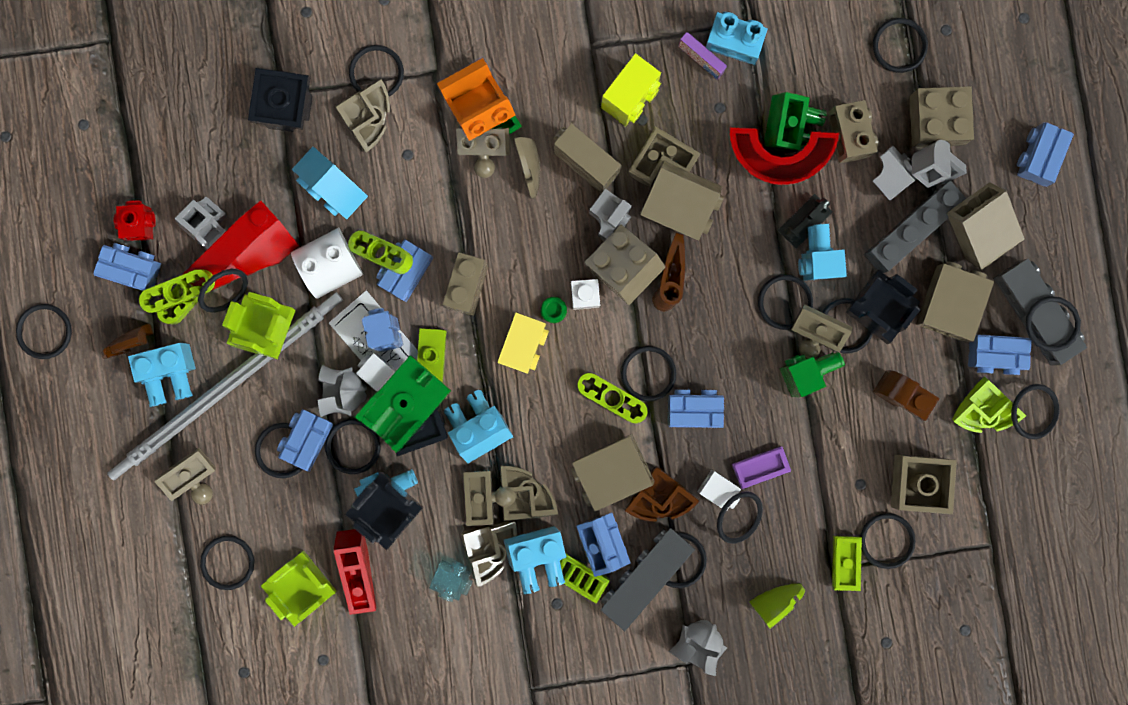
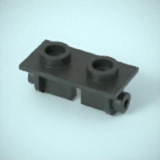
[777,194,833,249]

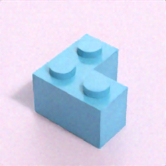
[292,146,368,219]

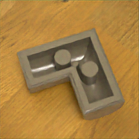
[628,126,701,186]

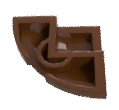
[101,324,153,359]
[625,465,699,522]

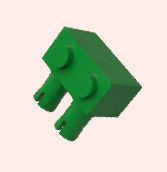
[763,92,827,153]
[779,352,845,397]

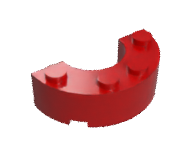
[730,127,839,185]

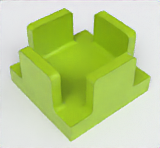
[223,292,295,360]
[261,551,337,627]

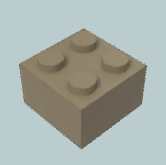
[910,86,974,148]
[584,225,665,305]
[891,454,957,514]

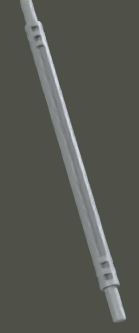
[107,292,343,480]

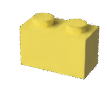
[497,313,549,374]

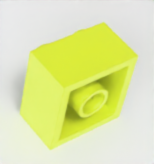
[601,53,661,127]

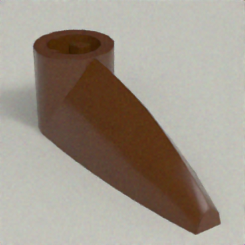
[652,233,685,311]

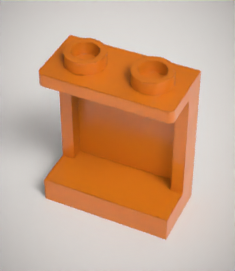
[437,58,515,141]

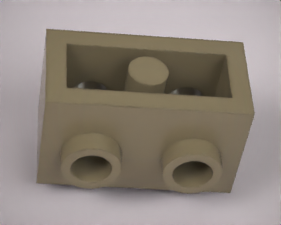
[827,100,878,164]

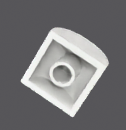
[291,228,364,299]

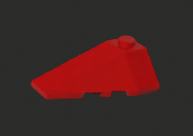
[182,200,300,291]

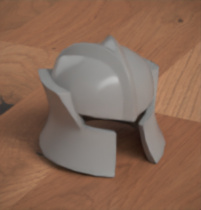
[318,365,367,417]
[668,620,727,676]

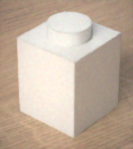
[571,279,600,310]
[356,353,397,392]
[697,470,741,512]

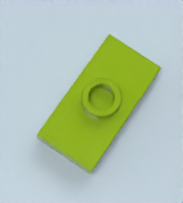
[417,329,447,382]
[832,536,862,591]

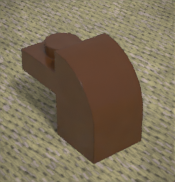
[872,370,940,421]

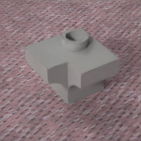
[873,146,916,200]
[589,189,632,241]
[175,197,227,250]

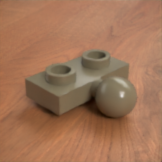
[456,127,510,178]
[791,304,852,358]
[154,448,216,505]
[463,470,516,526]

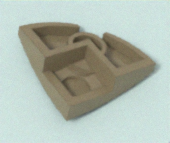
[334,79,390,152]
[514,137,540,199]
[500,466,558,522]
[460,521,517,587]

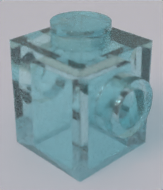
[429,560,473,602]

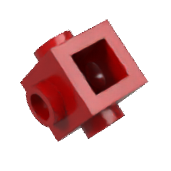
[113,201,156,241]

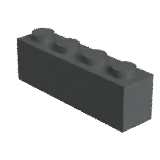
[863,181,967,273]
[993,259,1088,366]
[601,528,695,632]

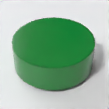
[541,297,567,324]

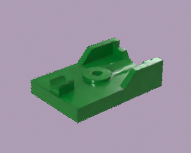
[355,355,452,453]

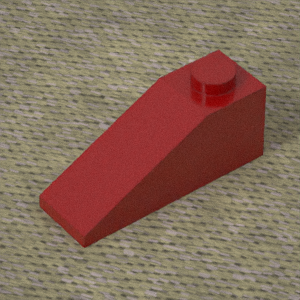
[333,529,376,615]

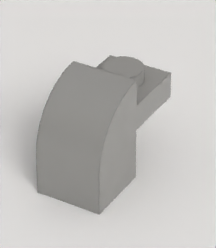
[912,140,966,188]

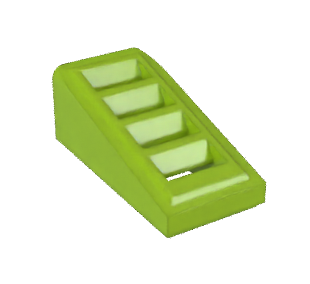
[555,553,610,604]

